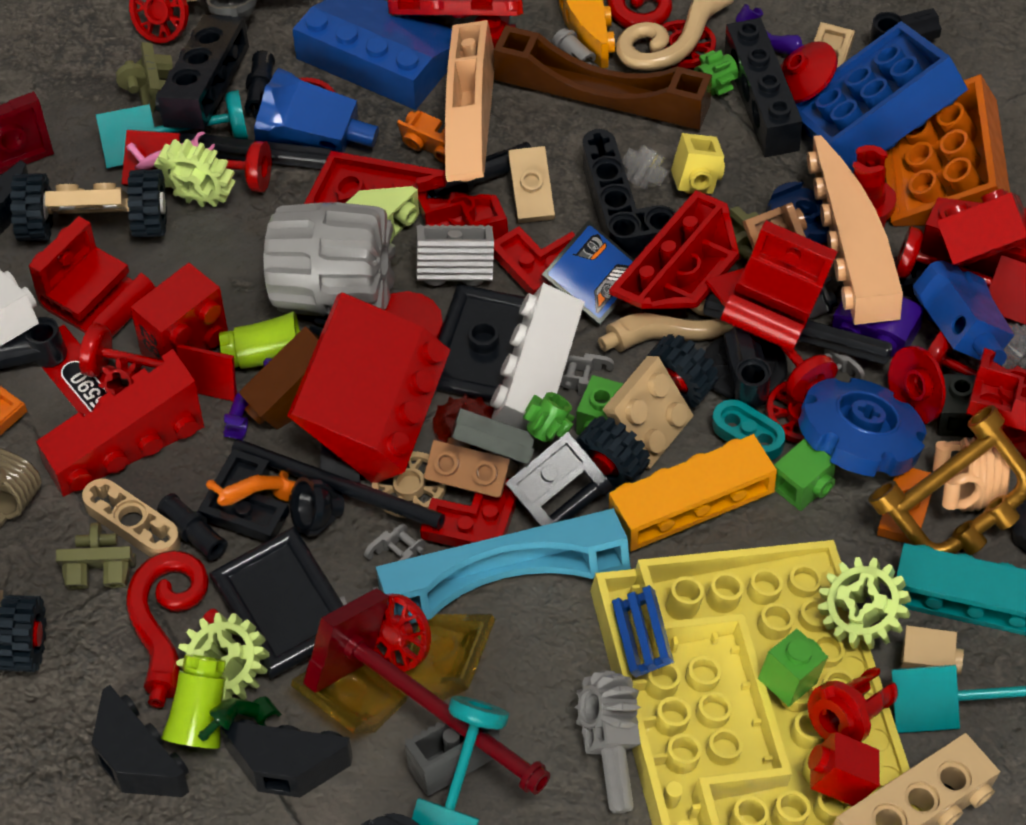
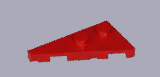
[388,0,523,18]
[304,151,447,204]

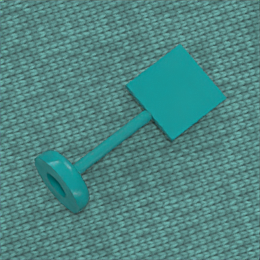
[96,90,248,169]
[891,664,1026,733]
[412,696,510,825]

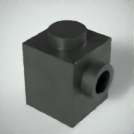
[937,373,976,437]

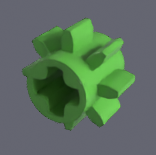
[694,50,739,96]
[523,392,575,442]

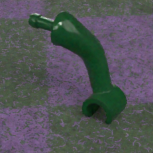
[198,696,282,741]

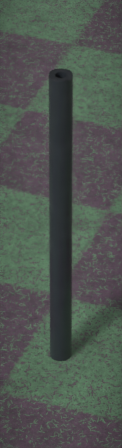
[232,439,445,529]

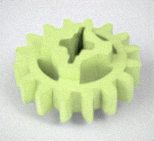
[154,139,236,207]
[818,557,911,650]
[176,612,270,702]

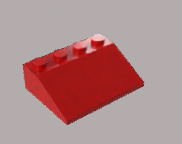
[287,292,450,483]

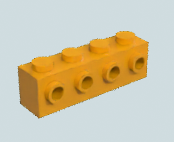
[609,434,777,552]

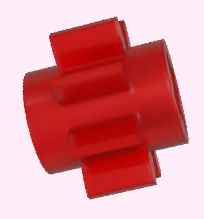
[98,357,142,395]

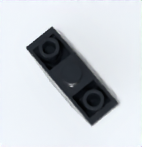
[91,685,189,797]
[221,719,353,798]

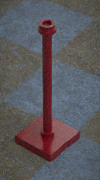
[0,91,54,174]
[303,588,550,795]

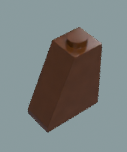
[238,326,319,430]

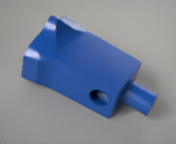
[254,68,379,153]
[913,260,1015,366]

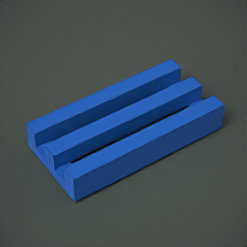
[612,585,674,678]

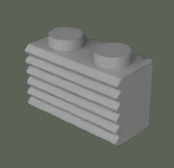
[416,224,494,286]

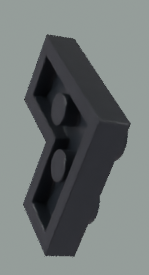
[198,449,289,542]

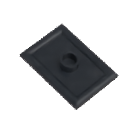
[436,284,525,401]
[209,526,344,679]

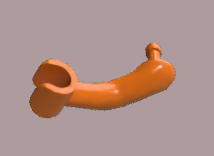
[206,470,296,506]

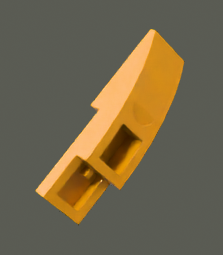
[558,0,615,68]

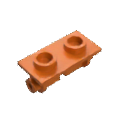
[397,110,445,164]

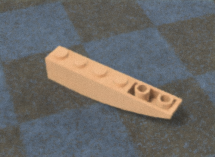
[445,20,494,182]
[807,135,903,325]

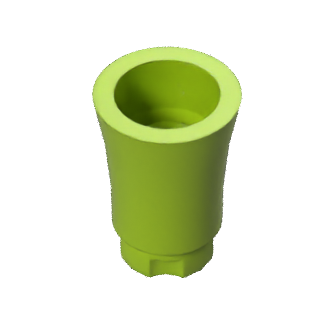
[219,311,300,369]
[161,654,226,749]

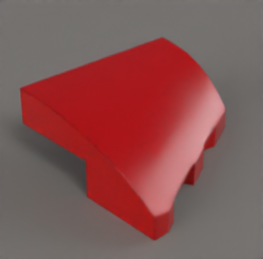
[418,191,508,240]
[966,348,1026,432]

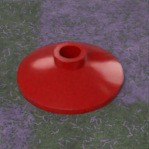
[780,41,838,103]
[888,345,946,424]

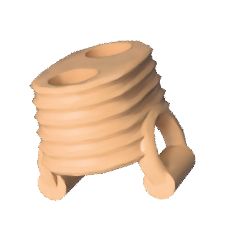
[933,437,1011,512]

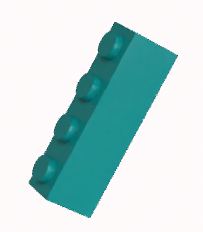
[896,543,1026,636]

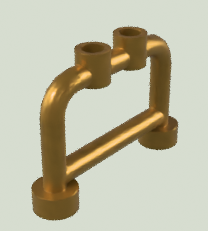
[868,405,1026,555]

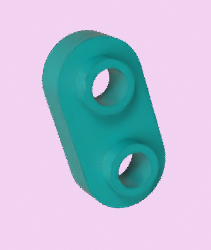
[712,399,785,460]

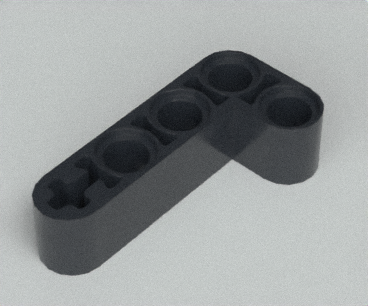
[583,129,676,260]

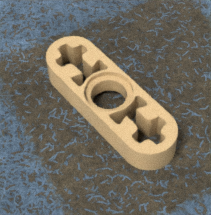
[82,479,181,557]

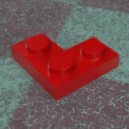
[494,226,575,295]
[420,479,518,547]

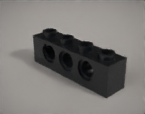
[155,15,249,130]
[724,18,803,158]

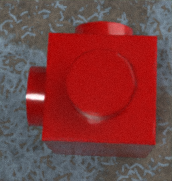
[808,731,880,806]

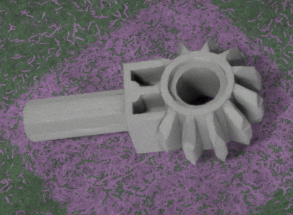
[574,670,641,814]

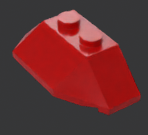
[609,190,740,309]

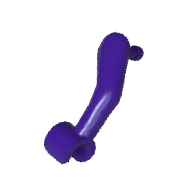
[736,4,804,55]
[223,358,272,440]

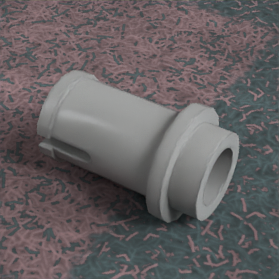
[552,28,596,65]

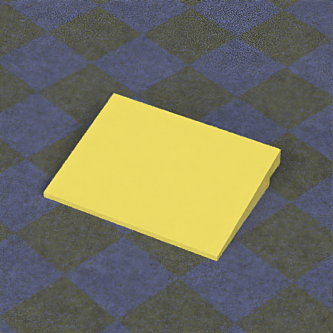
[590,540,922,825]

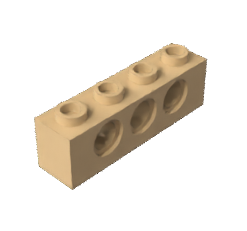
[833,733,1001,825]

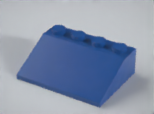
[292,0,452,110]
[795,21,968,173]

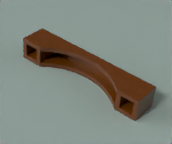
[493,25,712,130]

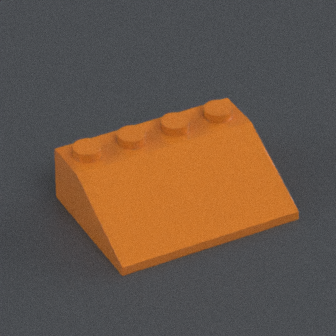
[885,74,1010,226]

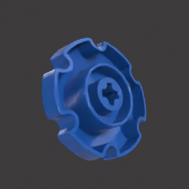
[798,378,927,477]

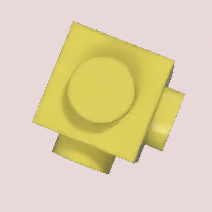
[671,133,725,194]

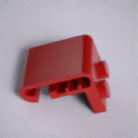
[28,216,155,338]
[720,220,838,352]

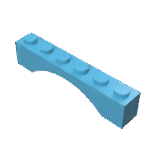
[375,508,631,624]

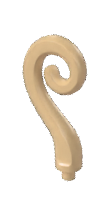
[616,0,734,71]
[598,299,734,352]

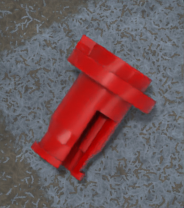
[853,145,897,228]
[808,667,898,742]

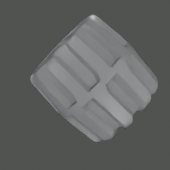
[263,202,396,317]

